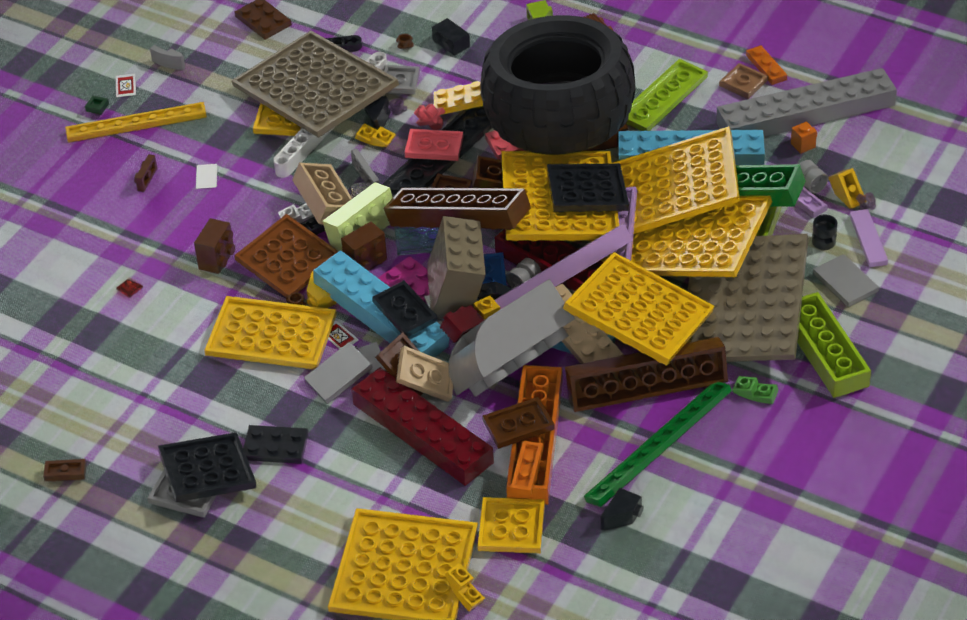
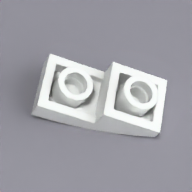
[278,203,314,223]

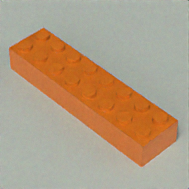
[506,365,563,505]

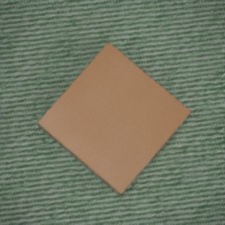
[719,63,768,99]

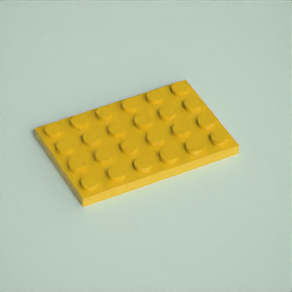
[204,296,337,369]

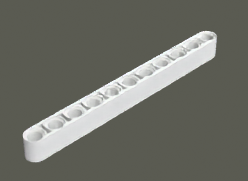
[274,52,387,178]

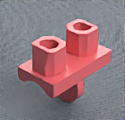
[414,104,446,130]

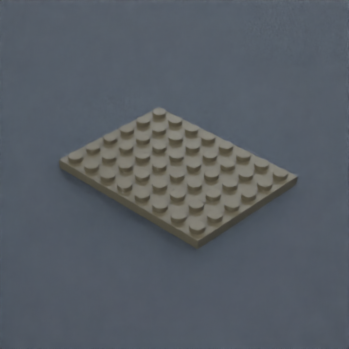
[231,30,399,138]
[687,234,809,362]

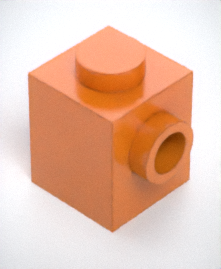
[791,121,817,154]

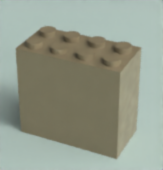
[427,216,486,320]

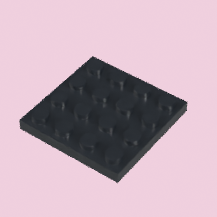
[546,163,629,213]
[158,432,256,502]

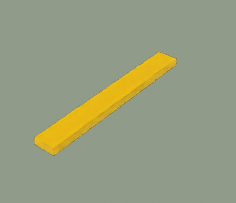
[65,102,207,143]

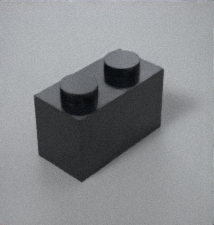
[432,18,470,56]

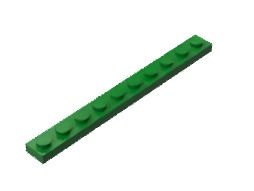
[584,382,732,507]

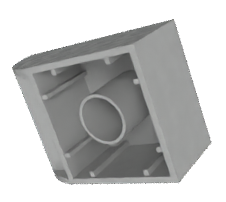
[449,279,575,397]

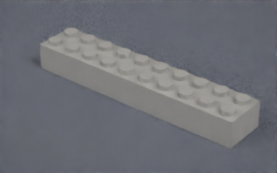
[716,68,897,137]

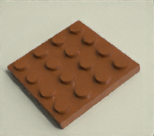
[234,214,339,298]

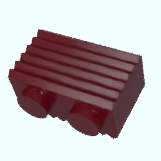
[440,305,484,343]

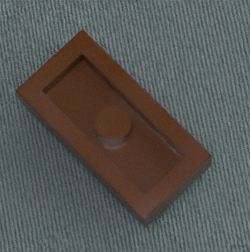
[134,154,158,192]
[43,459,87,481]

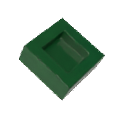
[85,96,109,115]

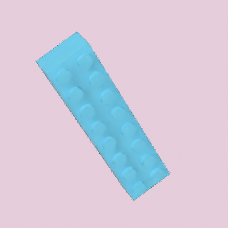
[619,130,765,165]
[313,250,449,357]

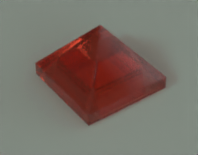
[116,278,143,298]

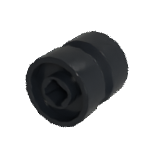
[812,214,838,250]

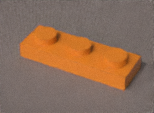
[746,45,787,85]
[510,441,543,496]

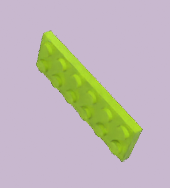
[626,59,708,131]

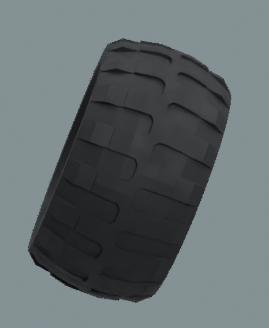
[480,15,636,155]

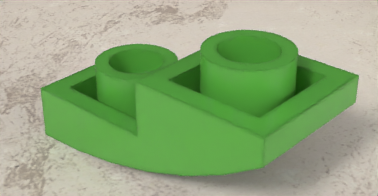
[732,376,779,404]

